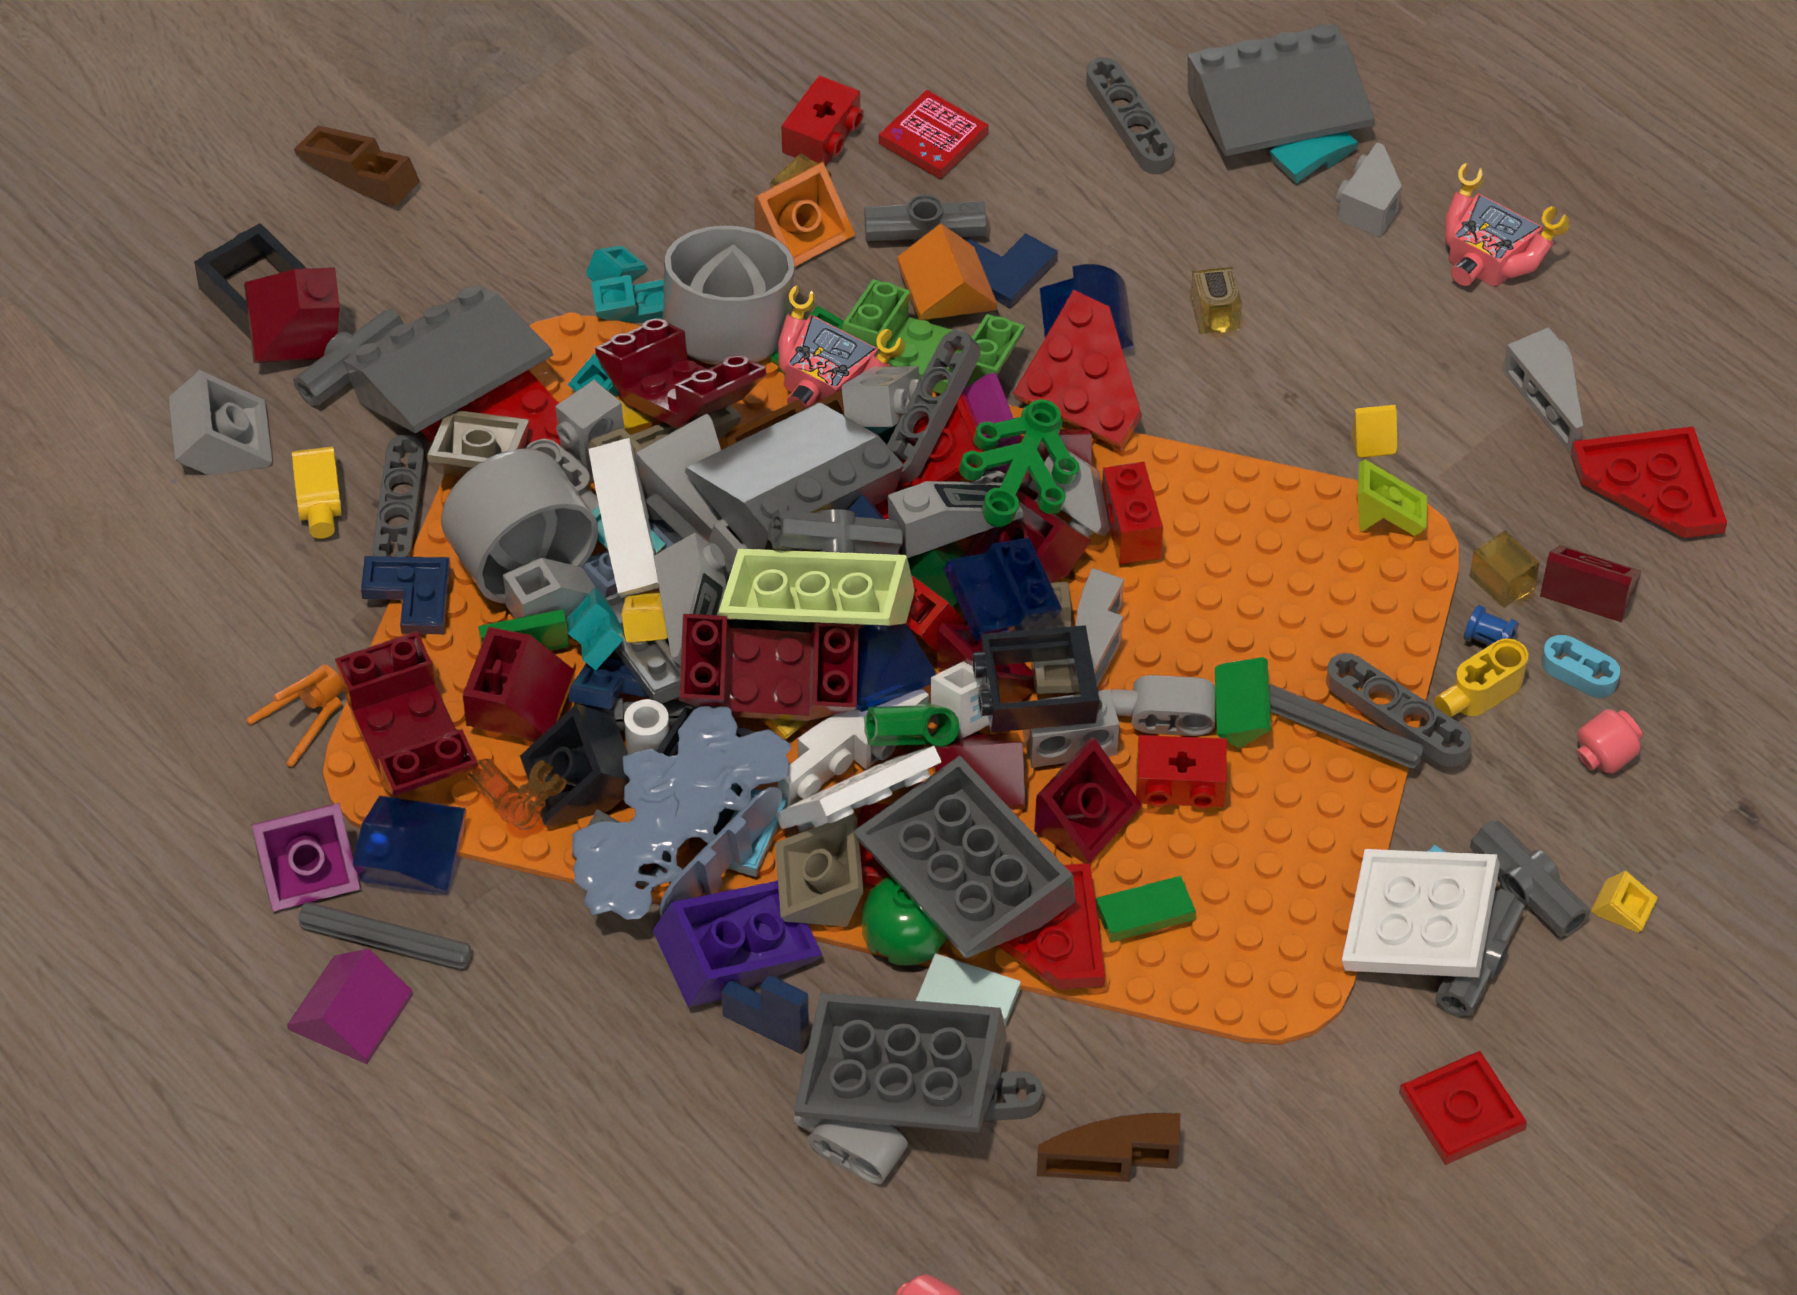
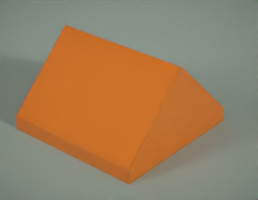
[754,162,856,267]
[897,224,997,321]

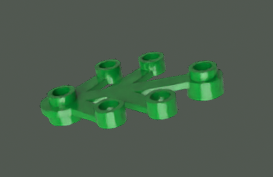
[959,399,1080,527]

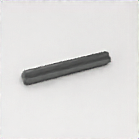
[1269,684,1424,769]
[298,902,471,969]

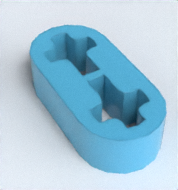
[1541,635,1620,698]

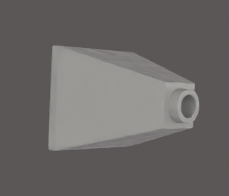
[636,414,723,541]

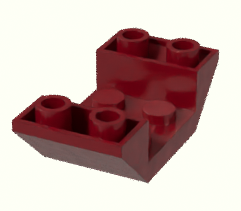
[595,319,767,429]
[679,614,859,721]
[335,631,478,796]

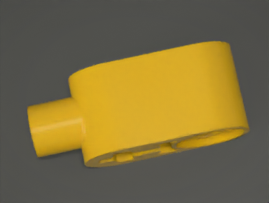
[292,446,342,539]
[1434,638,1528,717]

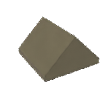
[428,410,529,477]
[775,813,863,927]

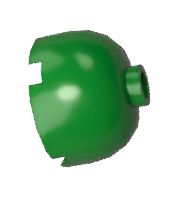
[862,876,948,965]

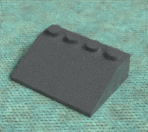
[1187,24,1375,156]
[343,286,553,433]
[685,402,904,550]
[853,756,1076,958]
[794,993,1007,1133]

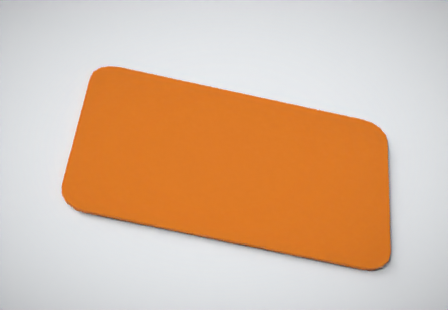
[323,312,1459,1045]

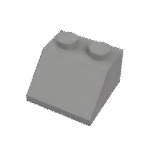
[169,370,272,475]

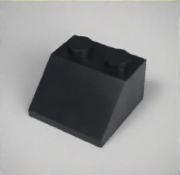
[520,704,629,827]

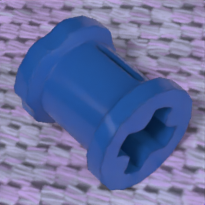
[1464,605,1519,646]

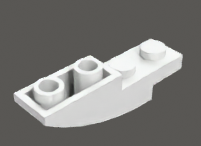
[778,689,929,807]

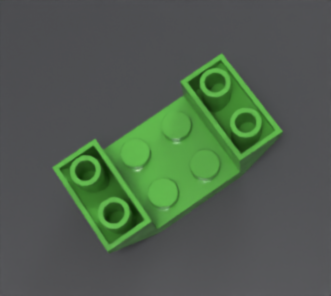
[842,279,1025,394]

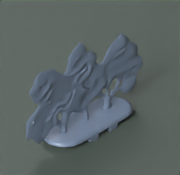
[572,706,791,920]

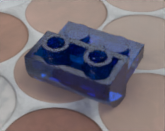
[1039,264,1134,349]
[943,537,1062,641]

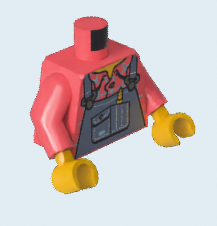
[1445,163,1570,286]
[778,286,905,407]

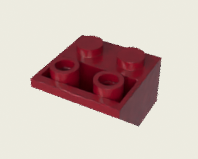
[462,627,575,740]

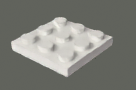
[776,746,941,832]
[1342,849,1500,978]

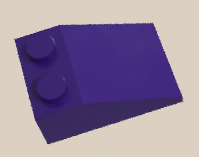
[652,881,822,1007]

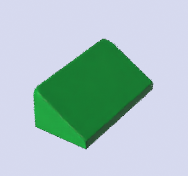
[1215,657,1271,749]

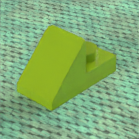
[1358,459,1427,536]

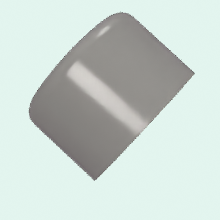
[662,226,794,365]
[441,449,598,604]

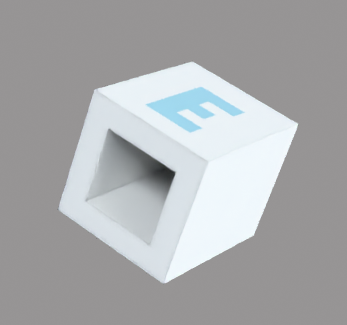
[931,661,989,739]

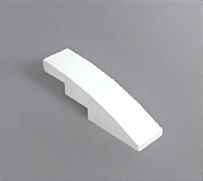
[588,438,659,598]

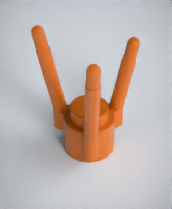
[246,664,344,767]

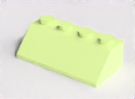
[718,549,915,625]

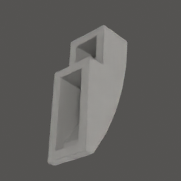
[1076,568,1124,687]

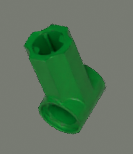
[864,702,960,746]

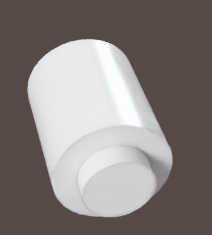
[624,699,669,755]

